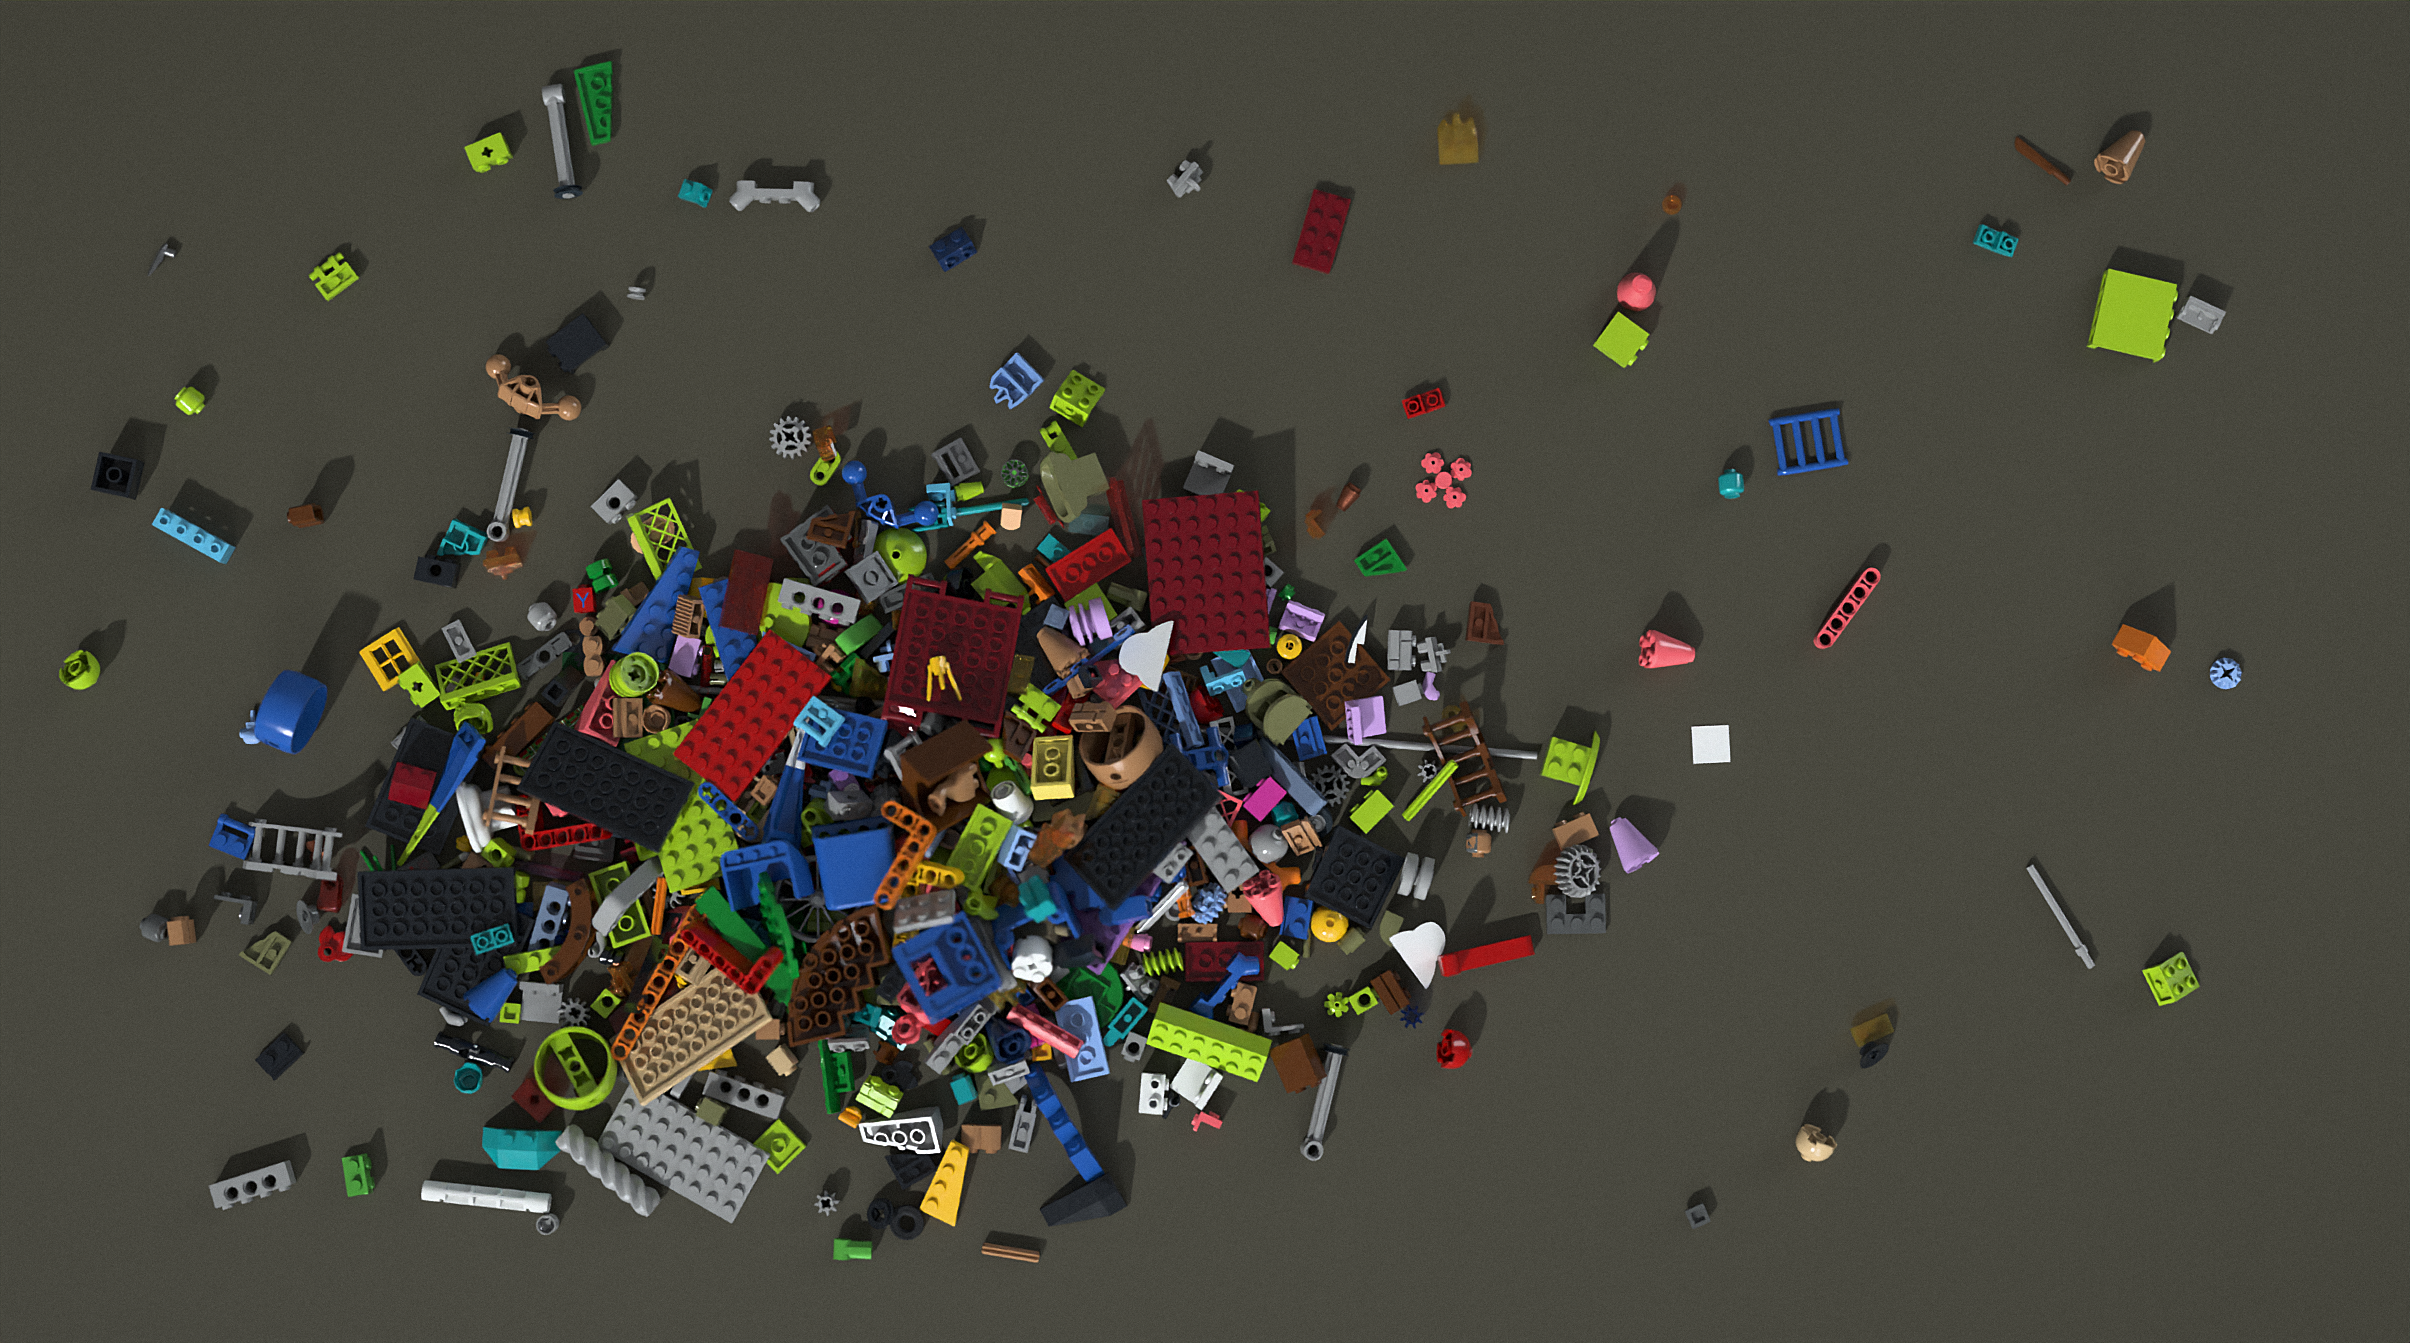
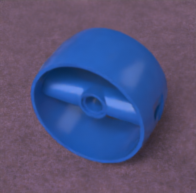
[254,669,327,754]

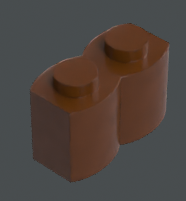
[287,503,325,528]

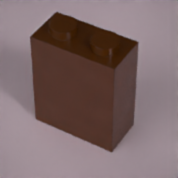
[1269,1033,1327,1094]

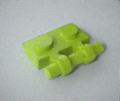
[308,252,359,301]
[1011,683,1061,733]

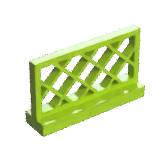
[626,497,702,581]
[435,642,522,711]

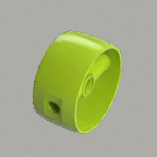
[534,1026,617,1110]

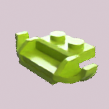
[971,551,1031,616]

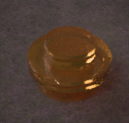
[1662,195,1682,215]

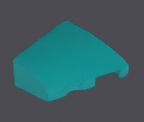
[437,518,489,556]

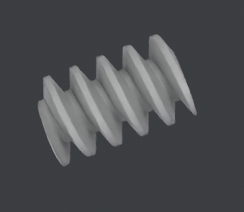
[1468,803,1510,833]

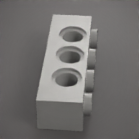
[778,578,861,626]
[702,1069,787,1120]
[209,1160,297,1210]

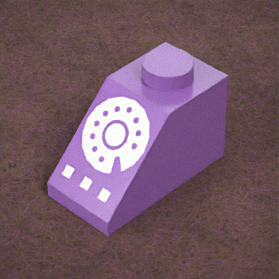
[827,770,861,791]

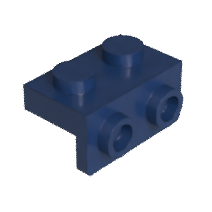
[929,227,977,272]

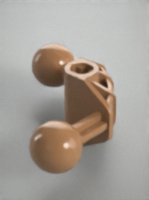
[486,354,582,420]

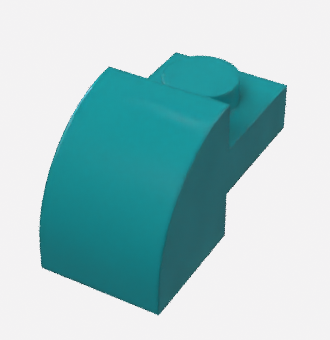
[848,1001,882,1027]

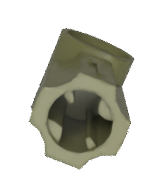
[1106,582,1148,612]

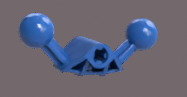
[842,461,939,529]

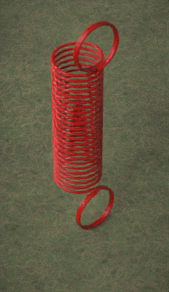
[1034,485,1065,528]
[698,646,713,697]

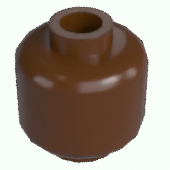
[1238,913,1268,942]

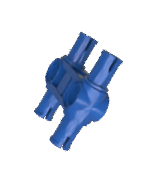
[1168,726,1230,787]

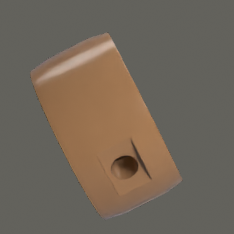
[1079,705,1164,789]

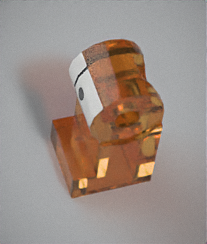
[812,425,837,461]

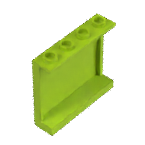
[2087,269,2178,362]

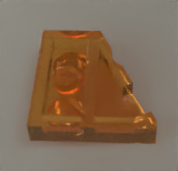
[1026,823,1076,868]

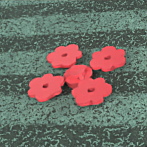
[1415,452,1472,508]

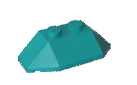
[482,1127,562,1170]

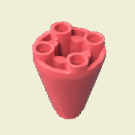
[1639,630,1695,668]
[1242,870,1284,926]

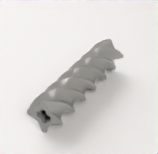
[555,1124,663,1217]

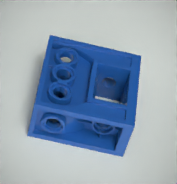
[892,911,1002,1026]

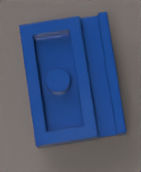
[1292,715,1327,761]
[1279,896,1315,940]

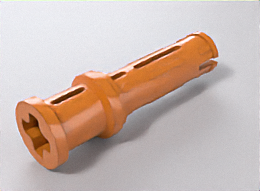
[944,520,997,569]

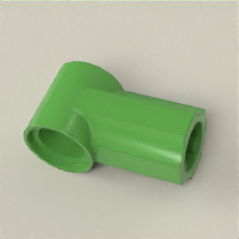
[833,1238,873,1260]

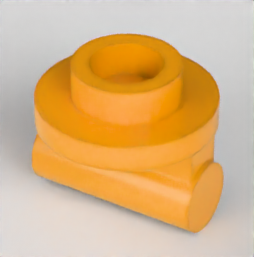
[838,1106,862,1128]

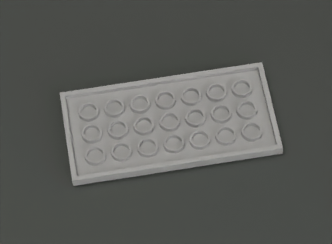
[597,1084,771,1223]

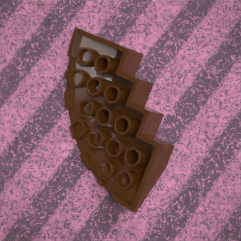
[787,905,895,1047]

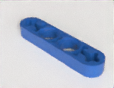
[698,782,759,841]

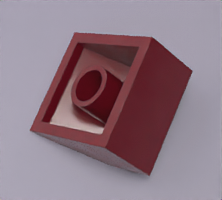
[388,761,437,810]

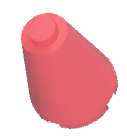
[1617,273,1656,311]

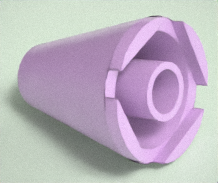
[1609,817,1659,873]

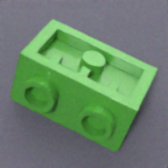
[342,1153,375,1197]

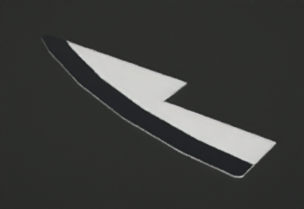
[1344,614,1368,663]

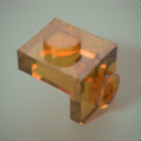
[1304,509,1325,541]

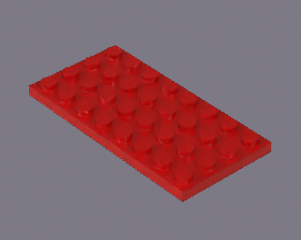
[673,629,832,802]

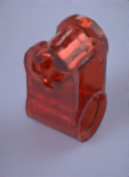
[317,875,344,913]

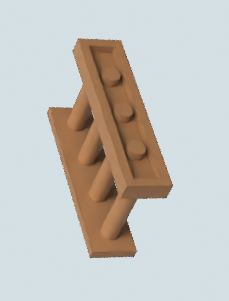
[483,746,540,835]

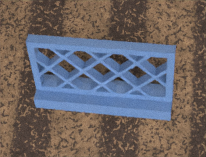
[1137,672,1205,751]

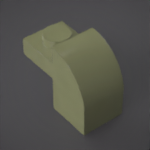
[1379,910,1404,947]

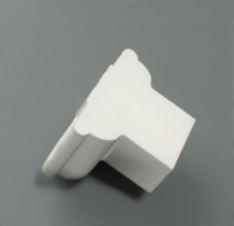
[456,781,518,853]

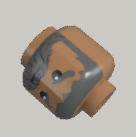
[1466,829,1492,857]

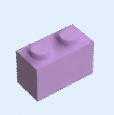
[669,635,705,678]

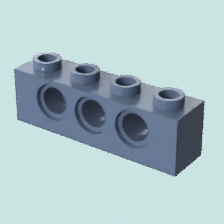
[528,881,571,951]

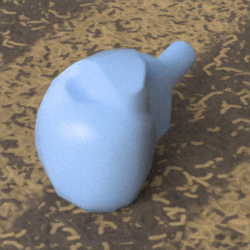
[239,710,260,744]

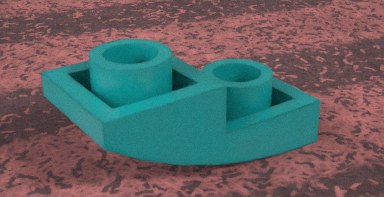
[1973,224,2019,257]
[470,923,514,955]

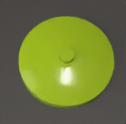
[743,582,812,648]

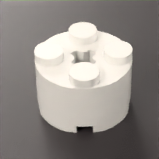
[1012,936,1052,982]

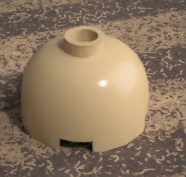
[1796,1124,1837,1161]

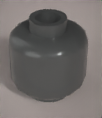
[920,712,948,737]
[140,914,169,942]

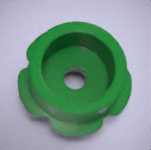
[1278,583,1296,601]

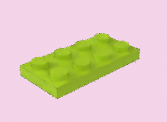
[946,803,1014,892]

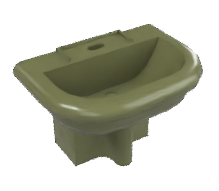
[1040,451,1110,523]

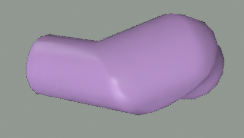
[1422,671,1440,701]

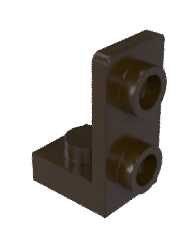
[1148,975,1181,1014]

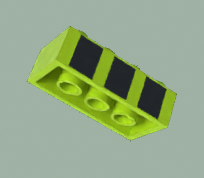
[588,861,655,948]

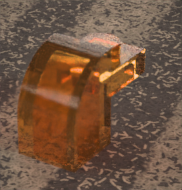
[1527,865,1559,904]
[987,873,1021,908]

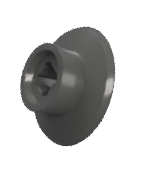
[296,900,319,934]

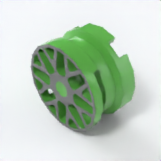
[1001,459,1029,488]

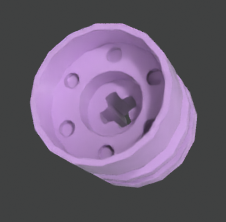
[1069,597,1113,646]

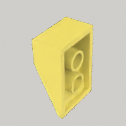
[1031,735,1075,800]

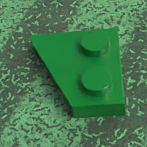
[1354,539,1407,577]

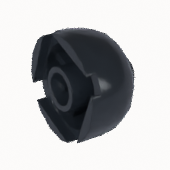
[942,567,974,600]

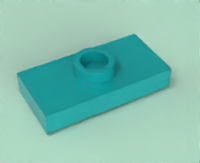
[1037,534,1071,563]

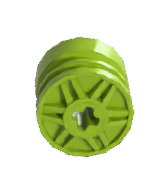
[609,652,659,698]

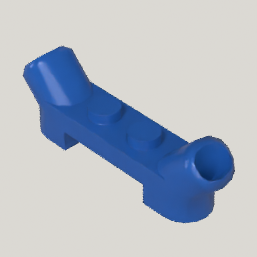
[1189,951,1260,1020]

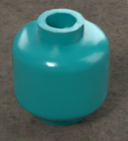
[1718,469,1744,499]
[1271,801,1299,828]

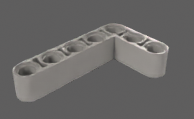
[591,855,664,936]

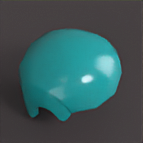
[454,1062,484,1094]

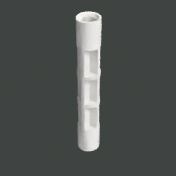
[422,1180,552,1214]

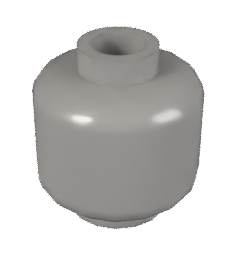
[527,602,557,631]

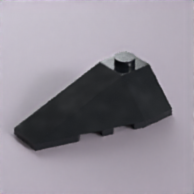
[1040,1171,1127,1227]

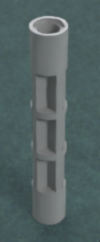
[951,879,1017,993]

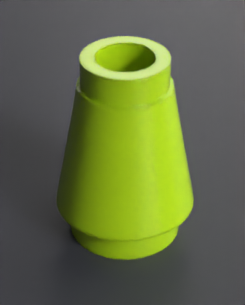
[954,482,984,502]

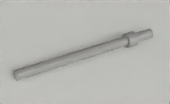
[2026,864,2095,969]

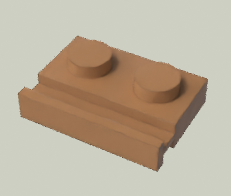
[613,698,642,738]
[1281,816,1323,856]

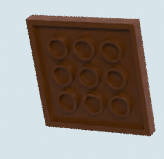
[1281,621,1390,731]

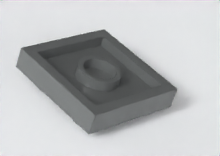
[845,551,898,604]

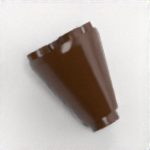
[645,668,703,714]

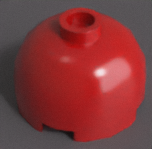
[1188,685,1224,725]
[1436,1029,1472,1069]

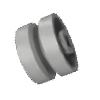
[1397,852,1435,900]

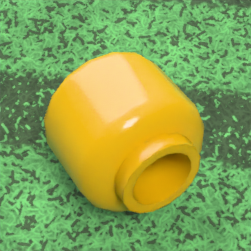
[1277,634,1302,660]

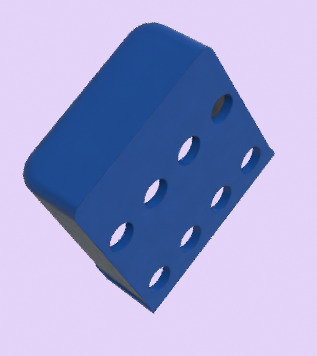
[811,814,901,910]

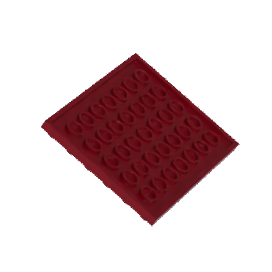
[1142,491,1271,655]

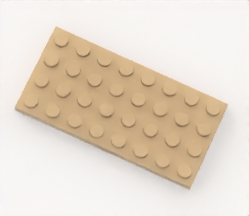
[609,968,773,1106]

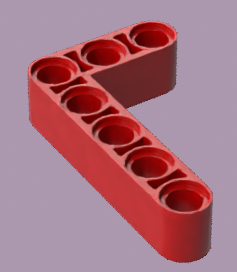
[515,794,613,851]
[680,919,784,995]
[1437,935,1535,977]

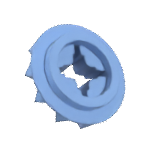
[2210,658,2242,689]

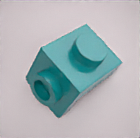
[678,179,712,208]

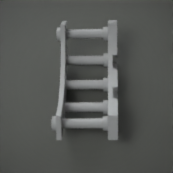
[243,818,342,880]

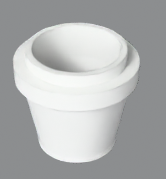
[991,781,1034,825]

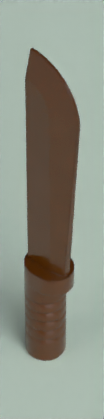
[2014,137,2071,186]

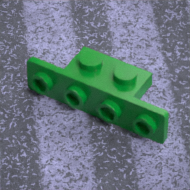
[818,1039,855,1114]

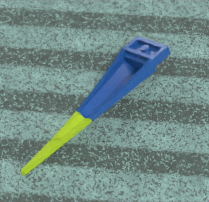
[397,721,486,866]

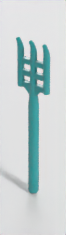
[908,498,1029,532]

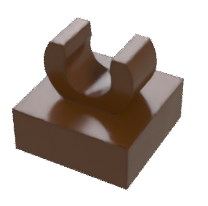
[873,1041,900,1065]

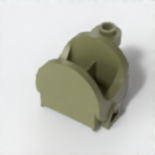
[1242,678,1312,746]

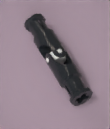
[434,1031,515,1074]

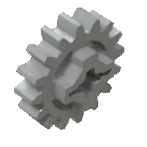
[769,416,812,459]

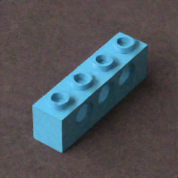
[152,508,236,564]

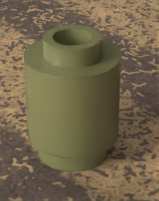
[1337,926,1366,955]

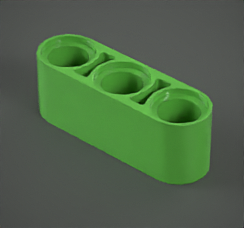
[835,613,883,656]

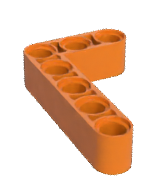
[874,801,937,910]

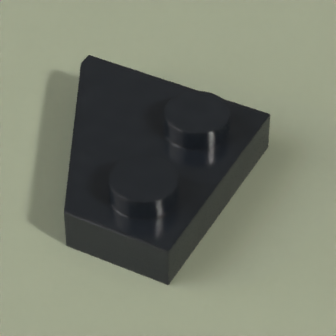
[885,1153,938,1190]

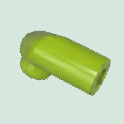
[1361,766,1388,786]

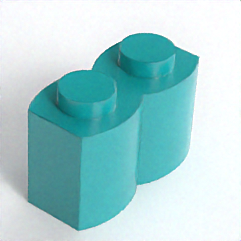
[950,1072,978,1105]

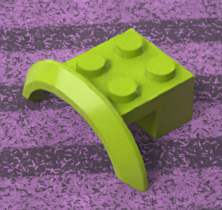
[1539,731,1600,805]

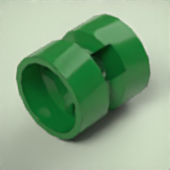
[585,558,619,594]

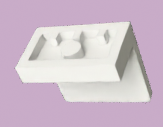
[1170,1058,1223,1110]

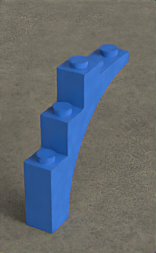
[1050,839,1154,927]
[1024,1061,1105,1183]

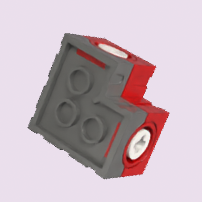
[780,504,855,589]

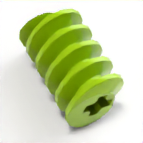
[1142,947,1184,977]

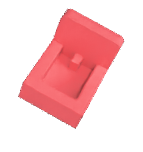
[1191,1111,1223,1131]

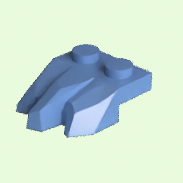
[989,352,1045,409]

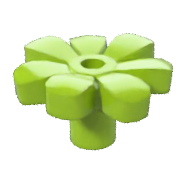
[1324,992,1349,1017]

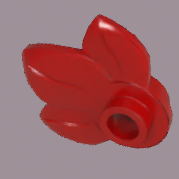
[317,925,353,962]

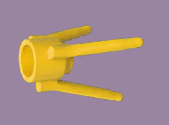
[927,656,962,701]

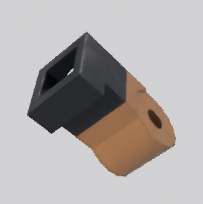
[1066,665,1103,699]

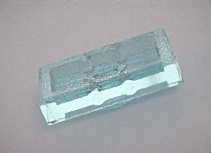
[1068,514,1109,536]

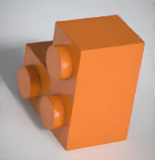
[2112,624,2171,672]

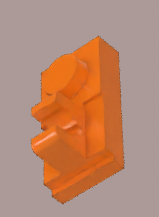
[1018,563,1056,604]

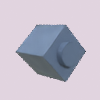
[1042,604,1070,633]

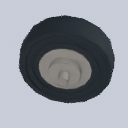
[1298,807,1333,838]

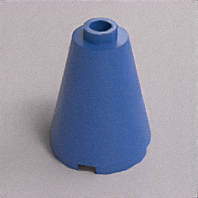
[463,968,518,1023]

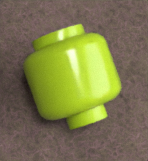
[175,386,205,415]

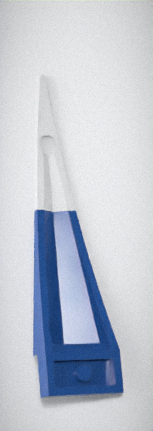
[761,716,809,851]

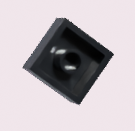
[90,452,145,500]

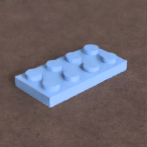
[1055,996,1110,1082]

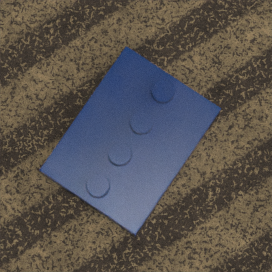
[797,707,889,779]

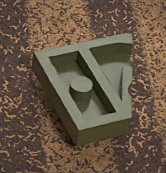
[239,931,293,975]
[974,1069,1019,1111]

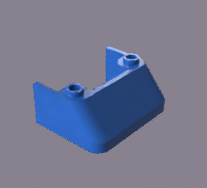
[990,881,1084,970]

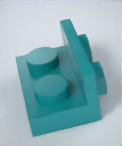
[870,1005,907,1051]

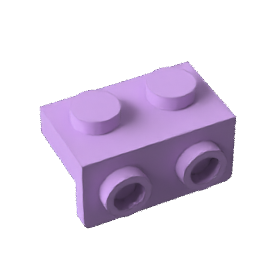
[1278,600,1325,642]

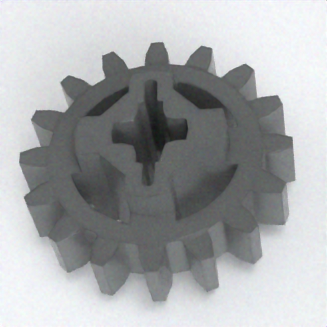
[1309,765,1350,807]

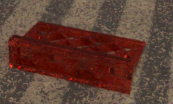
[1106,477,1142,558]

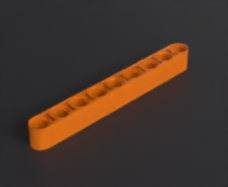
[611,904,707,1061]

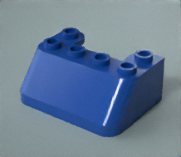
[720,840,815,912]

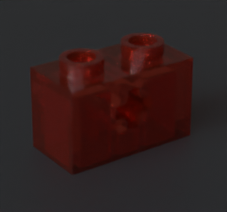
[511,1078,558,1123]

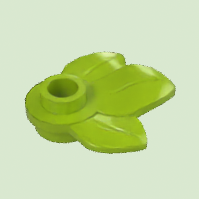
[963,888,999,920]

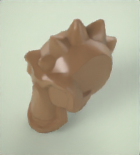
[1051,808,1088,850]

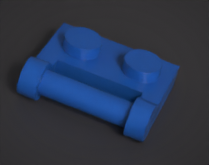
[209,813,256,860]

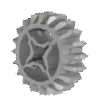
[1553,845,1602,898]

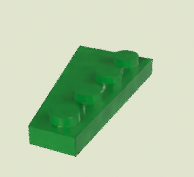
[574,61,613,146]

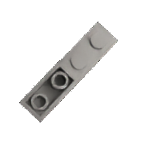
[924,1003,992,1074]

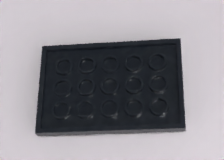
[365,717,485,856]
[417,910,537,1027]

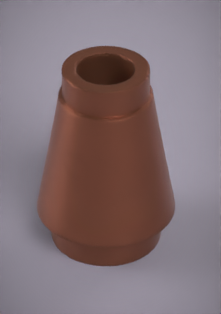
[1335,482,1362,512]

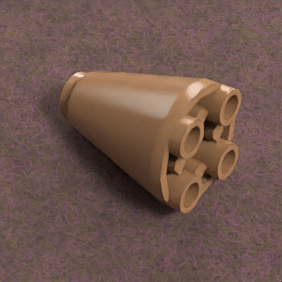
[1037,626,1091,679]

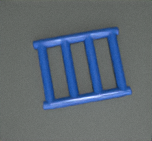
[1769,408,1848,476]

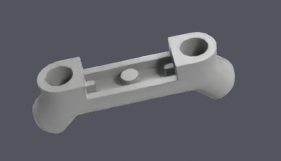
[730,181,820,212]

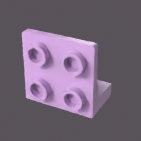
[1345,695,1386,745]

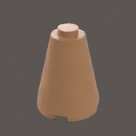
[2094,130,2145,184]

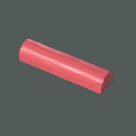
[1006,1003,1084,1059]

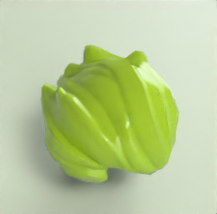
[454,701,493,734]

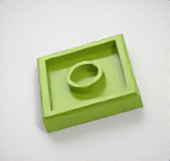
[753,1118,806,1174]

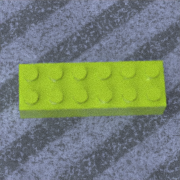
[1146,1002,1272,1082]

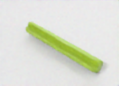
[1402,760,1458,821]

